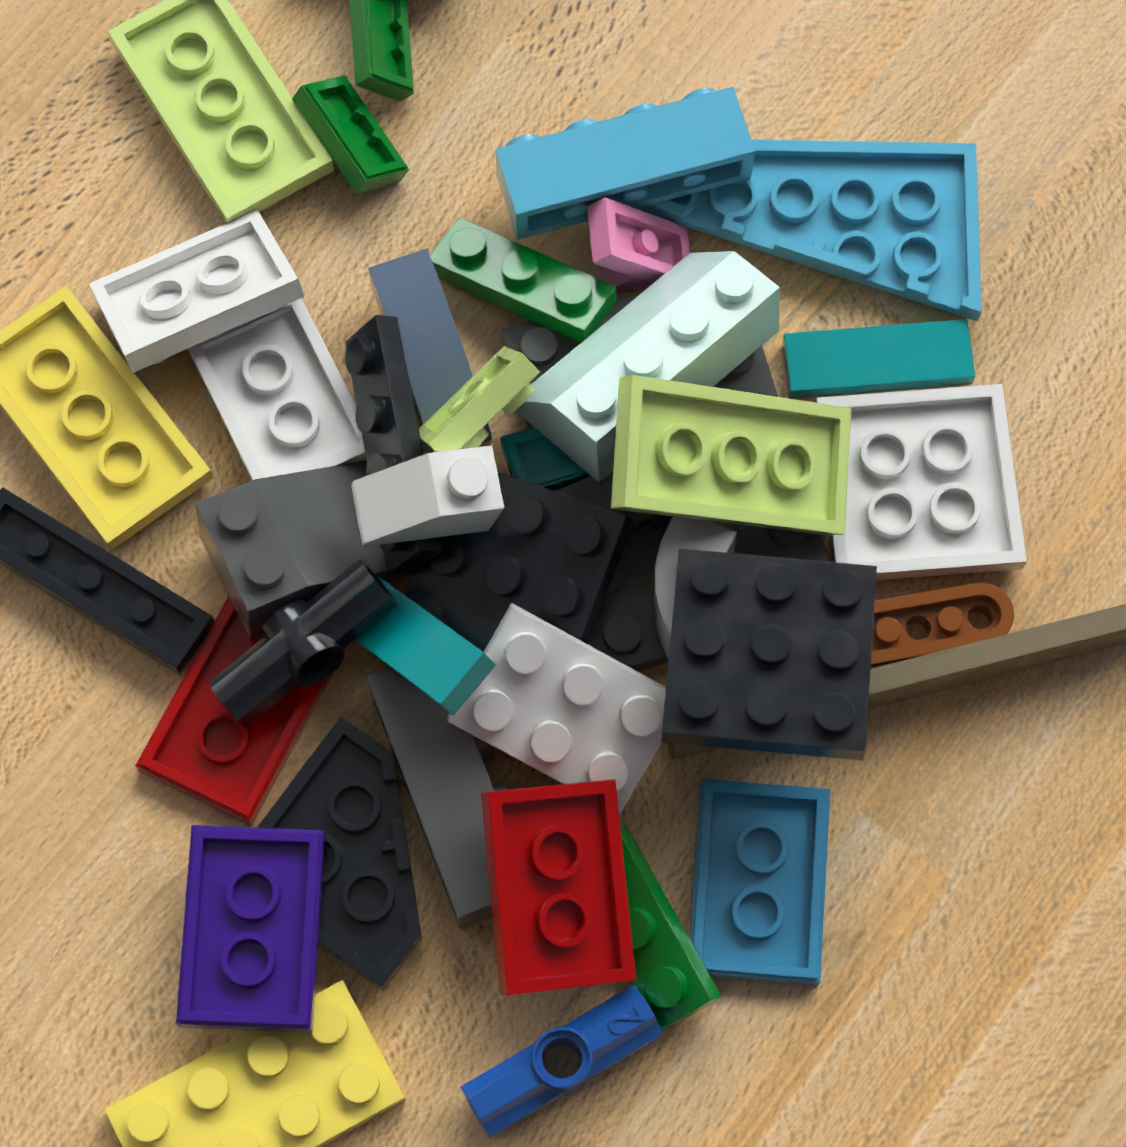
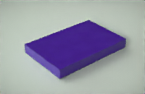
[176,825,325,1033]

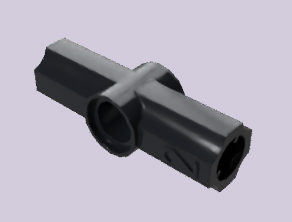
[209,559,397,728]

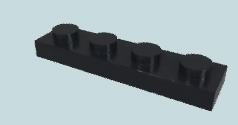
[345,315,442,575]
[0,487,214,675]

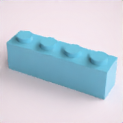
[495,87,755,240]

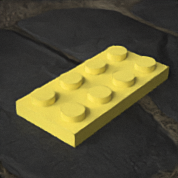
[0,286,213,551]
[104,980,406,1147]

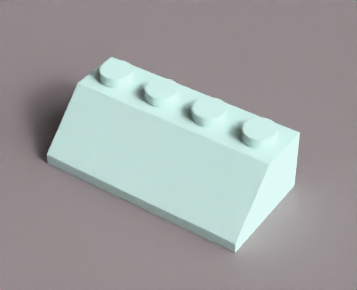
[515,251,780,483]

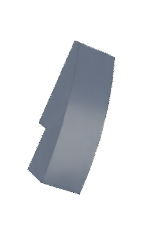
[368,248,492,453]

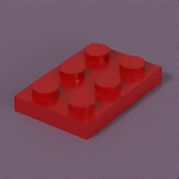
[480,779,636,996]

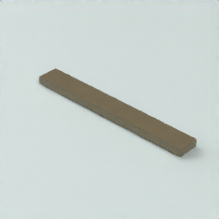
[667,604,1126,760]

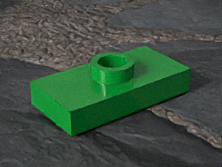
[349,0,414,102]
[292,75,409,194]

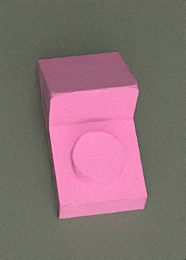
[587,198,690,293]

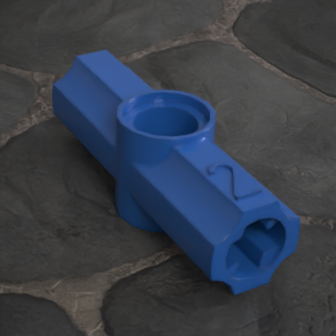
[460,985,663,1139]

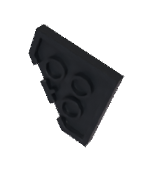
[257,717,422,991]

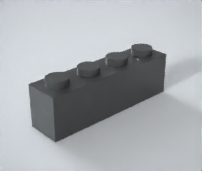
[366,668,507,929]

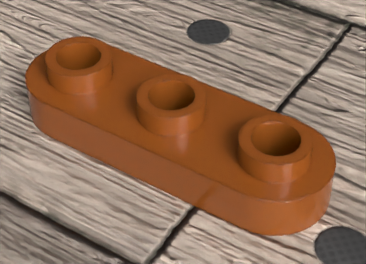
[871,583,1014,669]

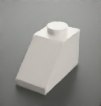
[351,445,504,547]

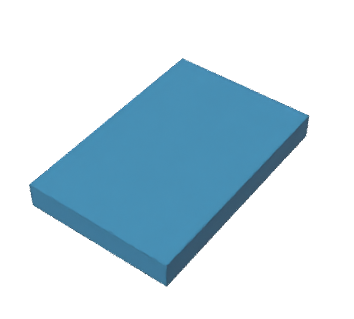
[690,779,830,986]

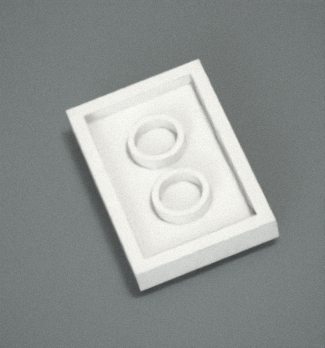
[89,210,305,373]
[187,298,366,480]
[448,603,666,814]

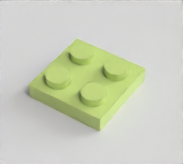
[419,346,540,452]

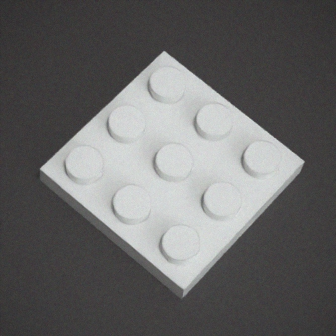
[815,384,1027,580]

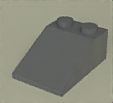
[195,461,413,642]

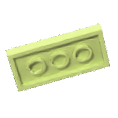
[108,0,334,223]
[611,375,851,536]

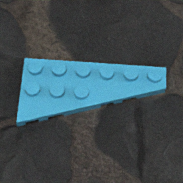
[636,139,982,321]

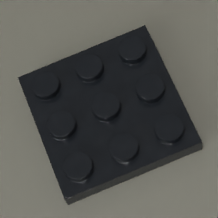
[405,471,634,652]
[661,548,877,761]

